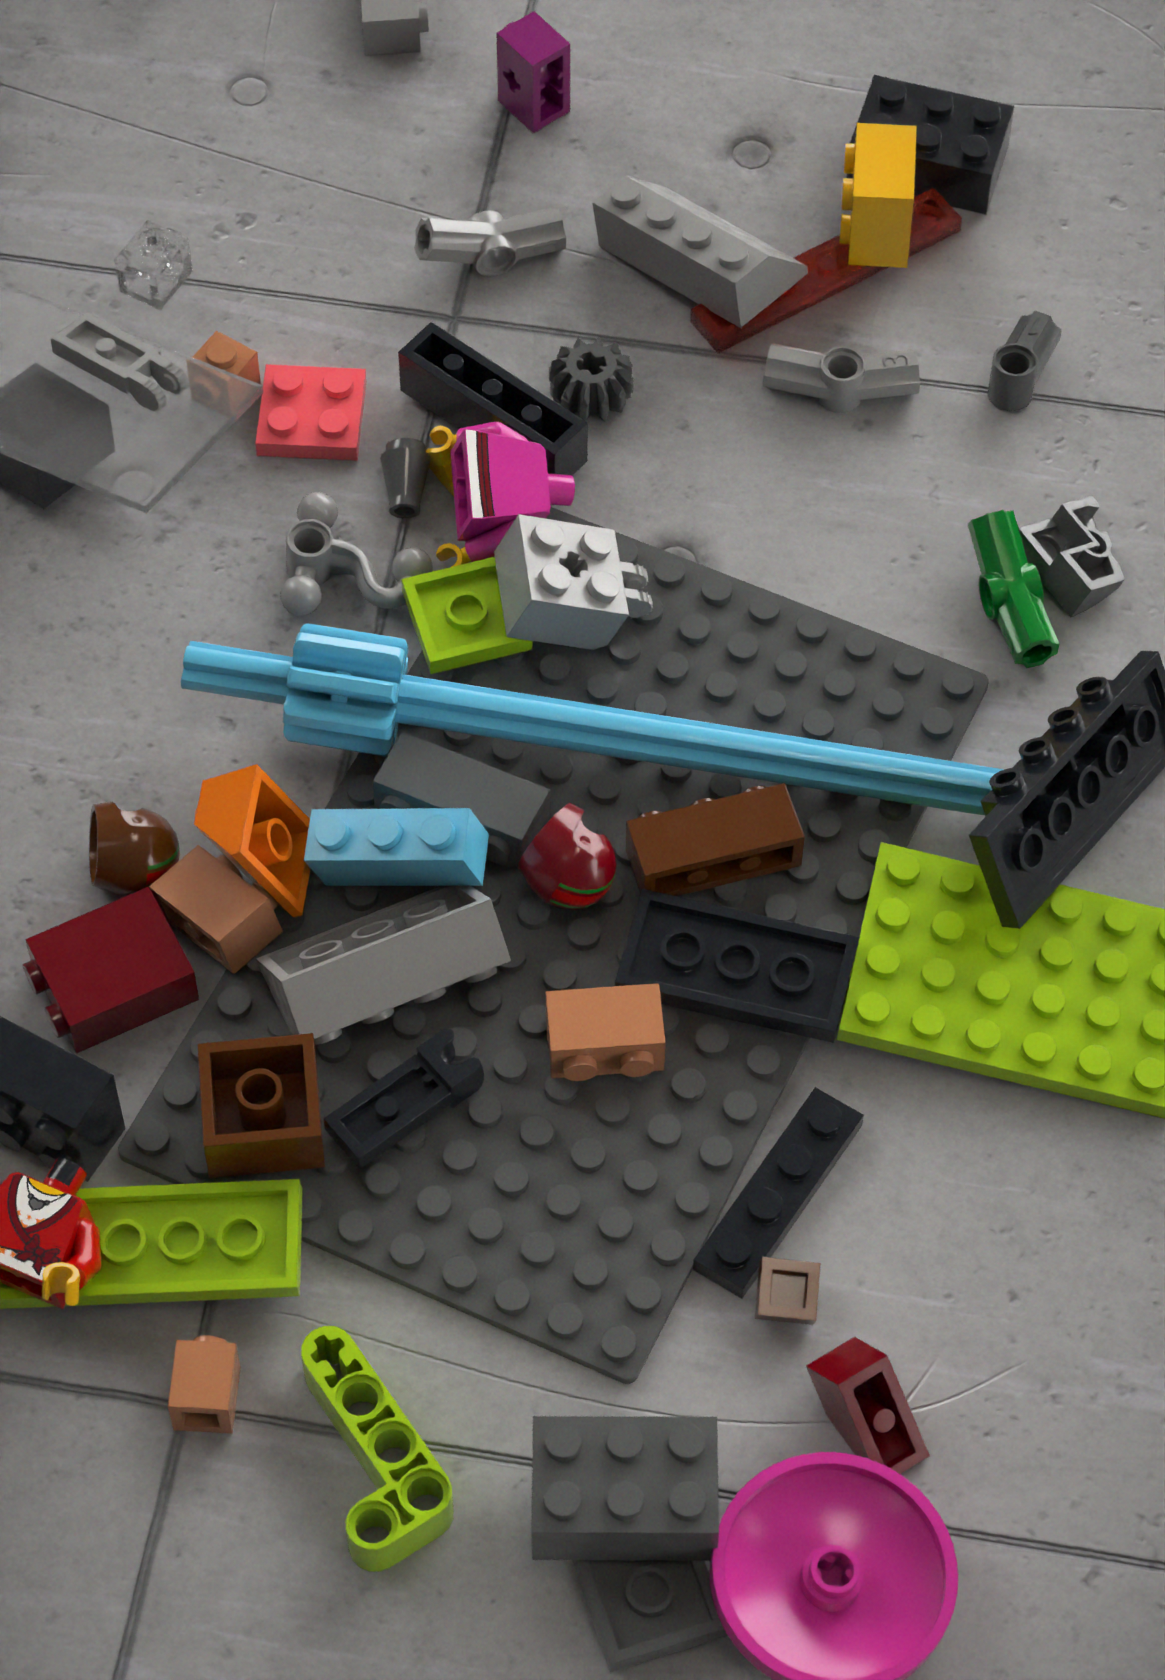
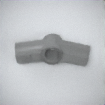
[414,208,566,277]
[763,344,920,413]

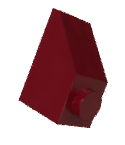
[806,1337,930,1474]

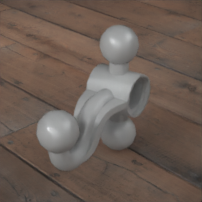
[280,492,433,616]

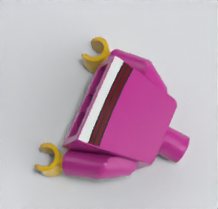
[428,422,575,567]

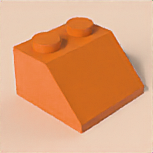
[194,764,311,918]

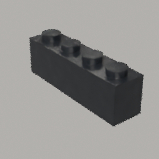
[398,322,588,476]

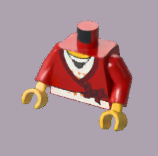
[0,1158,102,1309]

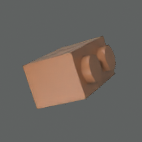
[149,845,283,974]
[546,983,666,1081]

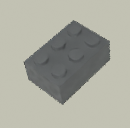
[531,1416,719,1561]

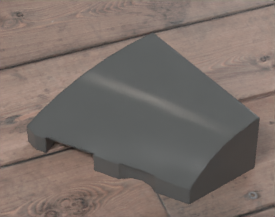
[1019,496,1125,617]

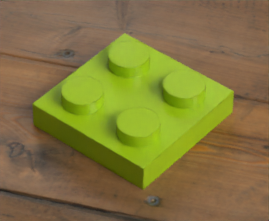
[401,557,533,674]

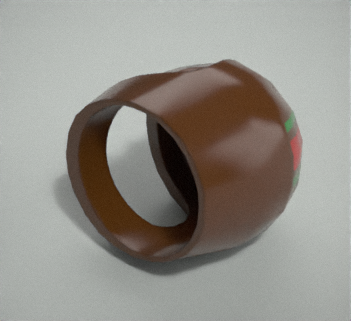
[89,802,180,896]

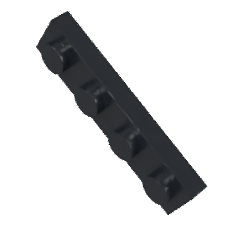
[693,1087,864,1299]

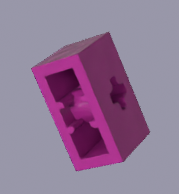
[496,11,570,133]

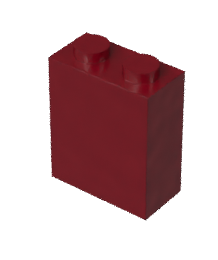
[22,886,199,1054]

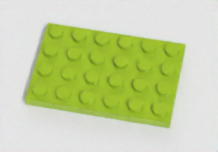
[836,842,1165,1119]

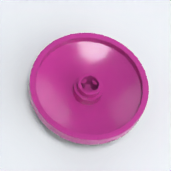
[709,1452,958,1680]

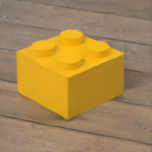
[839,123,917,268]

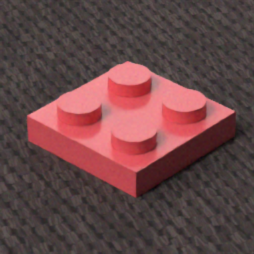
[255,364,367,461]

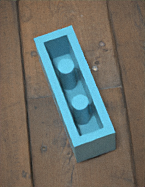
[304,808,489,886]

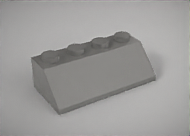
[592,176,808,328]
[256,886,511,1045]

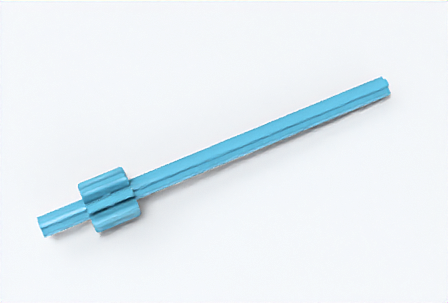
[181,623,1004,816]

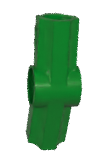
[967,510,1060,668]

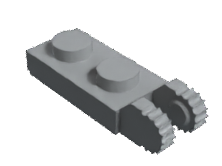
[50,312,190,412]

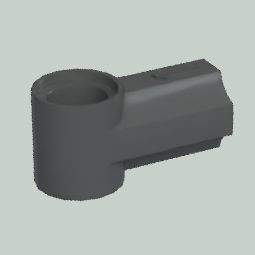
[988,311,1061,411]

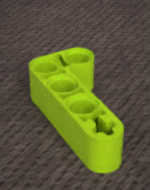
[301,1326,454,1572]

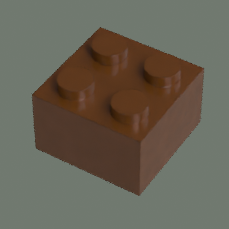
[198,1033,325,1178]

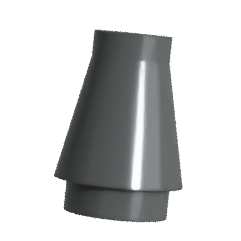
[380,438,431,518]

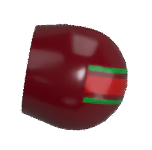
[518,803,617,911]

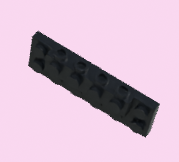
[969,651,1165,929]

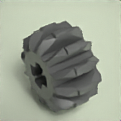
[549,336,634,422]

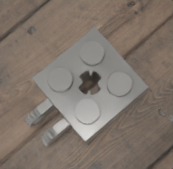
[494,514,653,650]

